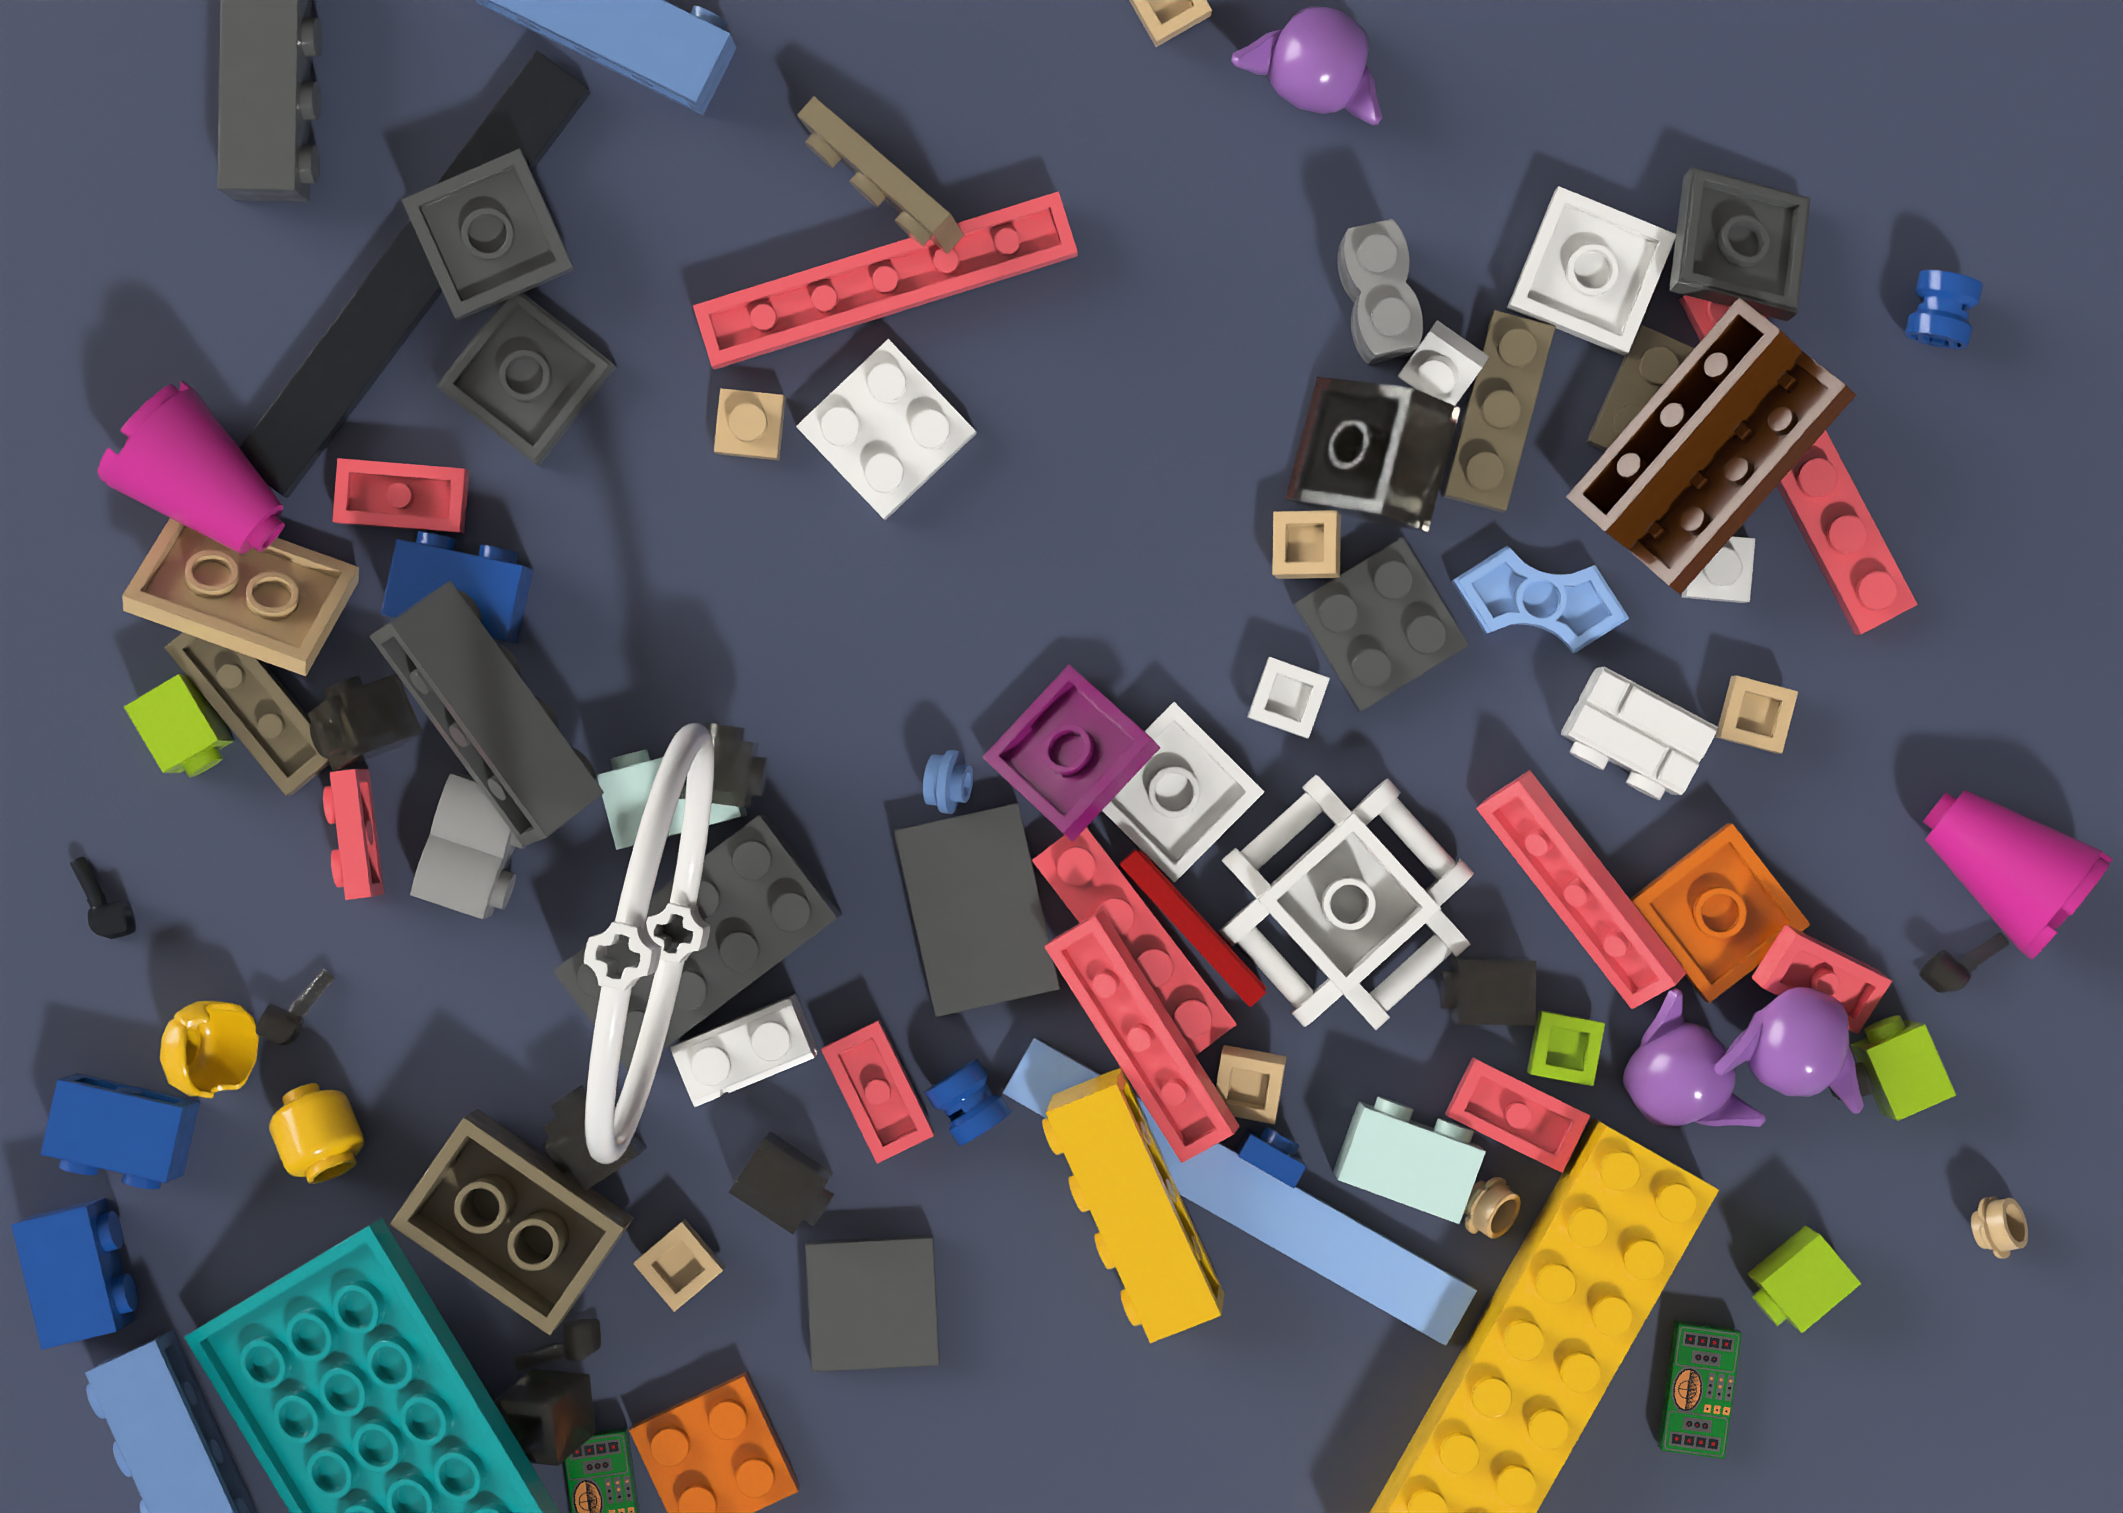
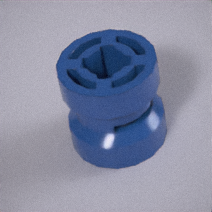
[1904,270,1983,349]
[924,1058,1012,1146]

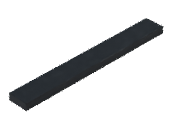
[240,50,591,498]

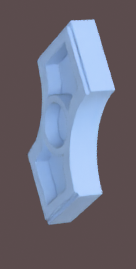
[1451,546,1629,653]

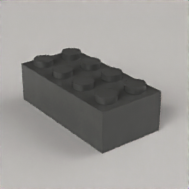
[553,814,843,1071]

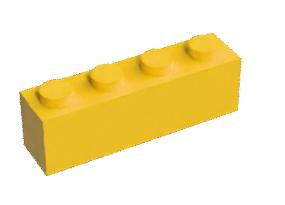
[1042,1067,1225,1343]

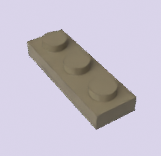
[797,96,964,254]
[1442,310,1556,513]
[164,632,341,796]

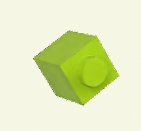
[124,674,235,778]
[1851,1015,1956,1121]
[1747,1225,1861,1333]

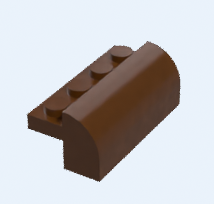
[1566,298,1856,595]

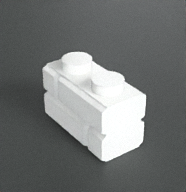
[1561,666,1718,800]
[670,994,819,1107]

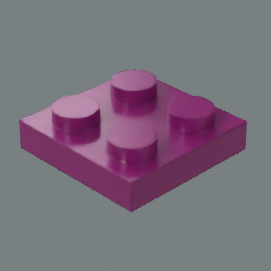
[982,665,1161,842]

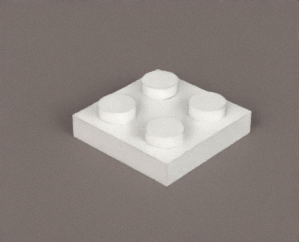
[1507,186,1676,356]
[796,339,977,520]
[1102,702,1264,883]

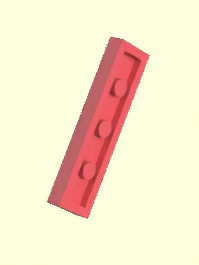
[1476,770,1687,1009]
[1032,827,1237,1056]
[1044,910,1240,1163]

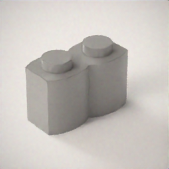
[1337,219,1423,365]
[410,772,526,919]

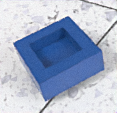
[1235,1126,1307,1189]

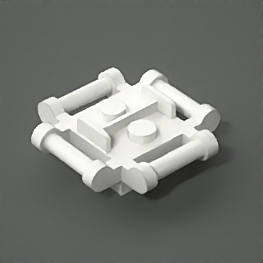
[1218,775,1474,1030]

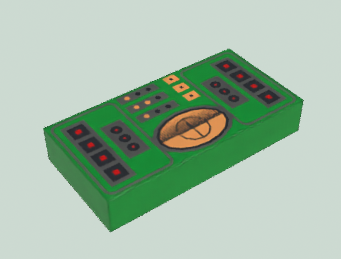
[1657,1320,1742,1459]
[562,1427,640,1513]

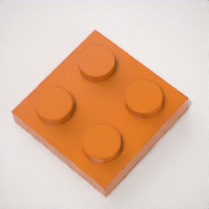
[1630,823,1811,1003]
[629,1371,800,1513]

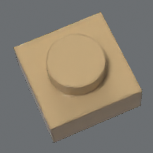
[1129,0,1212,47]
[714,388,786,461]
[1272,510,1341,579]
[1715,675,1798,754]
[1216,1045,1287,1124]
[633,1219,726,1312]

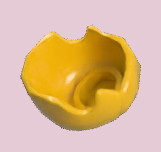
[160,1000,259,1099]

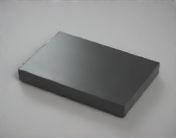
[894,803,1060,1017]

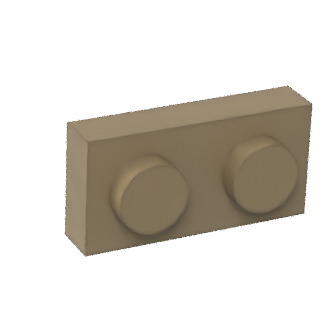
[1586,325,1695,452]

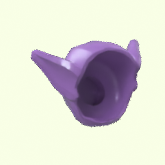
[1231,6,1383,125]
[1714,987,1864,1114]
[1623,988,1766,1128]

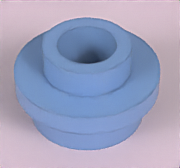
[923,750,973,814]

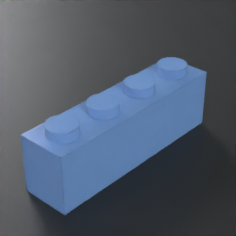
[475,0,737,115]
[85,1329,257,1513]

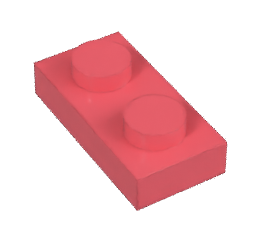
[332,458,470,534]
[323,769,385,900]
[1752,924,1892,1034]
[821,1019,935,1164]
[1445,1057,1590,1173]

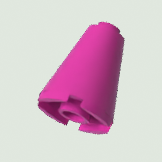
[97,381,285,554]
[1922,790,2113,960]

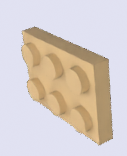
[122,518,359,676]

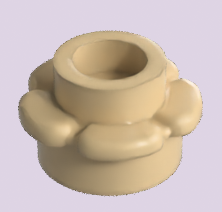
[1464,1177,1521,1239]
[1971,1196,2028,1259]

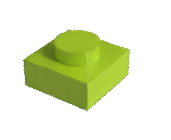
[1527,1010,1605,1086]

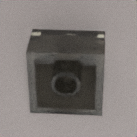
[1285,376,1460,532]

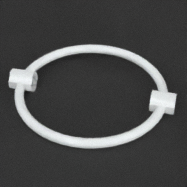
[584,723,714,1164]

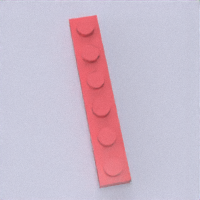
[693,191,1078,370]
[1679,295,1918,635]

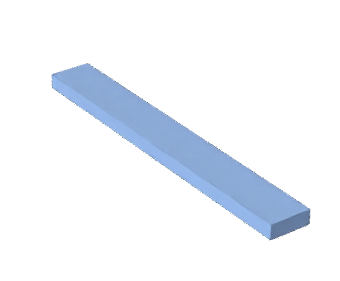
[1003,1036,1477,1346]

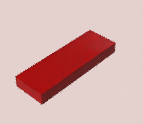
[1119,848,1267,1007]

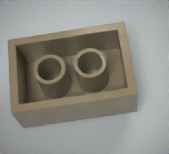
[390,1109,634,1335]

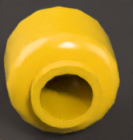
[269,1083,365,1184]

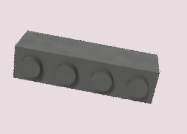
[217,0,322,202]
[369,580,604,847]

